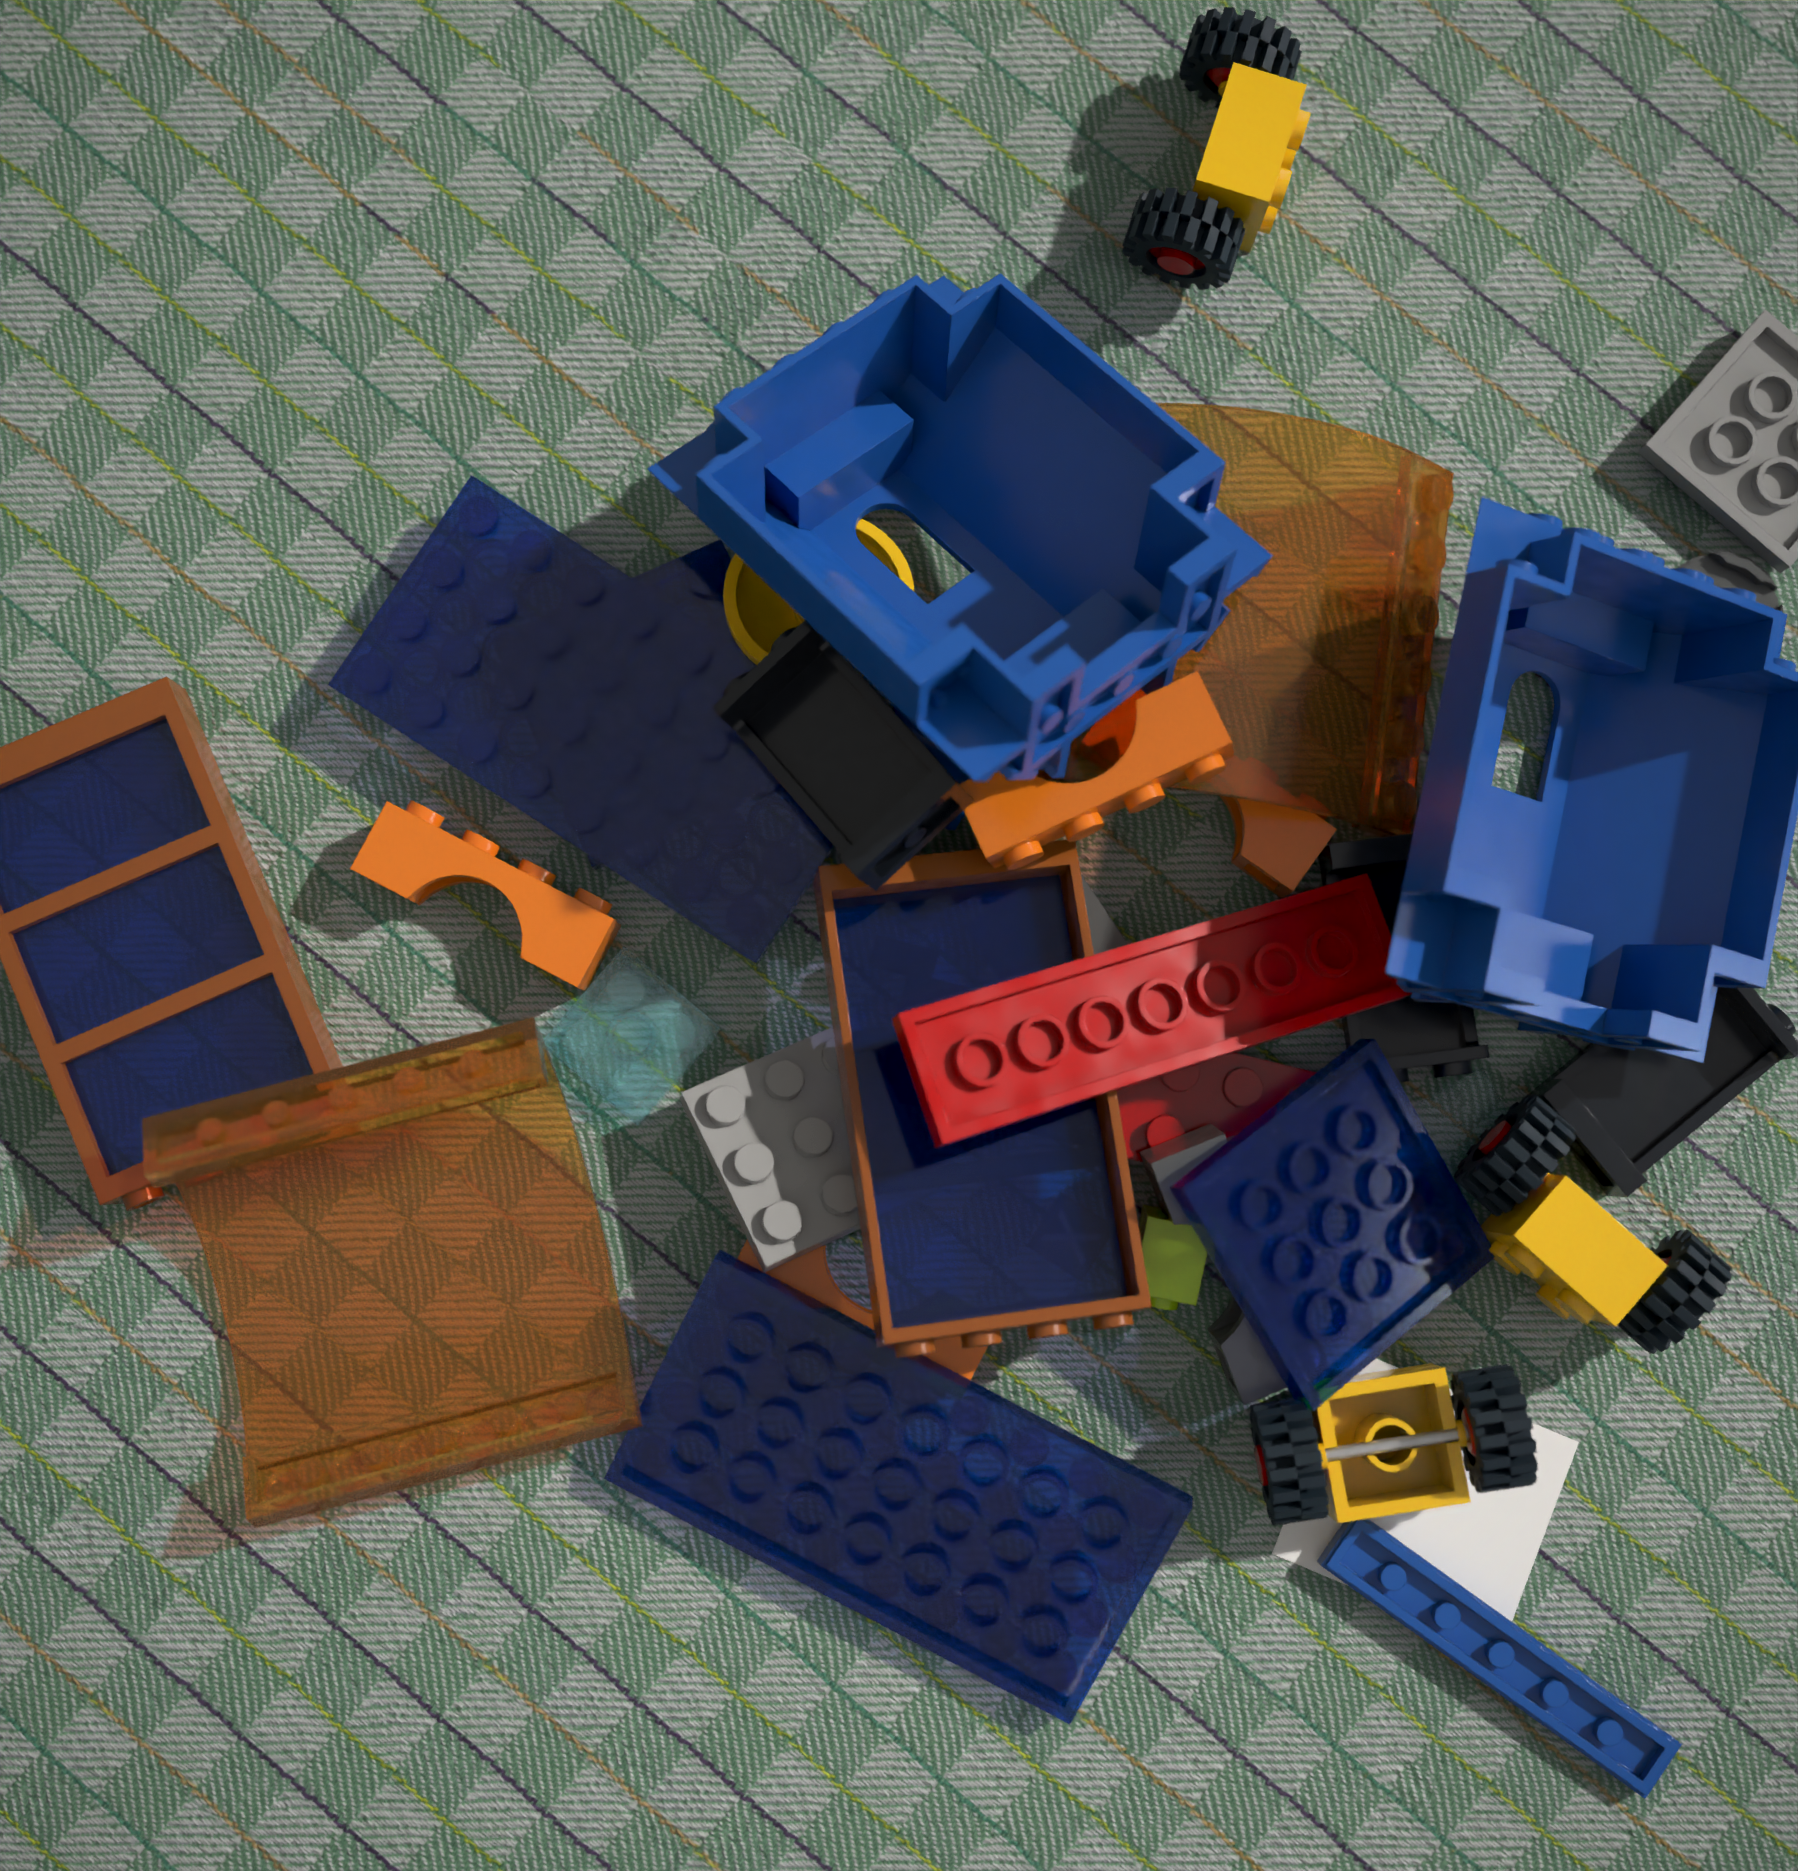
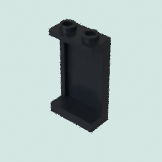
[712,620,974,891]
[1318,833,1490,1086]
[1526,987,1798,1197]

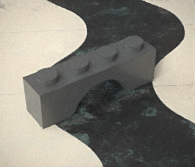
[1139,1123,1318,1405]

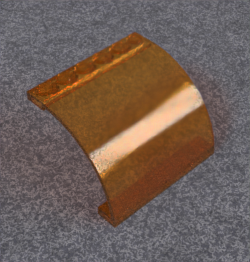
[1036,403,1454,837]
[142,1017,642,1528]

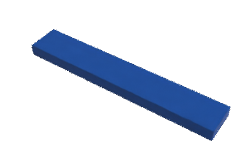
[1317,1519,1682,1799]

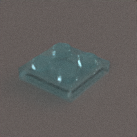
[541,946,722,1126]

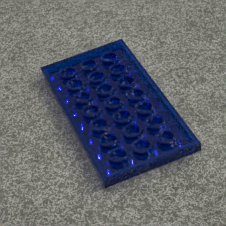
[328,475,835,965]
[604,1250,1193,1724]

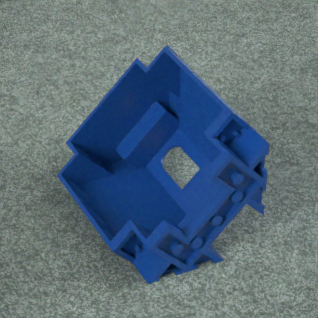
[647,273,1273,781]
[1385,496,1798,1063]

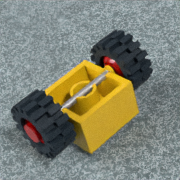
[1122,7,1311,290]
[1454,1094,1732,1354]
[1249,1363,1538,1526]

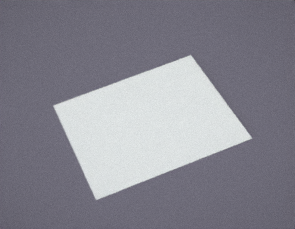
[1272,1348,1579,1621]

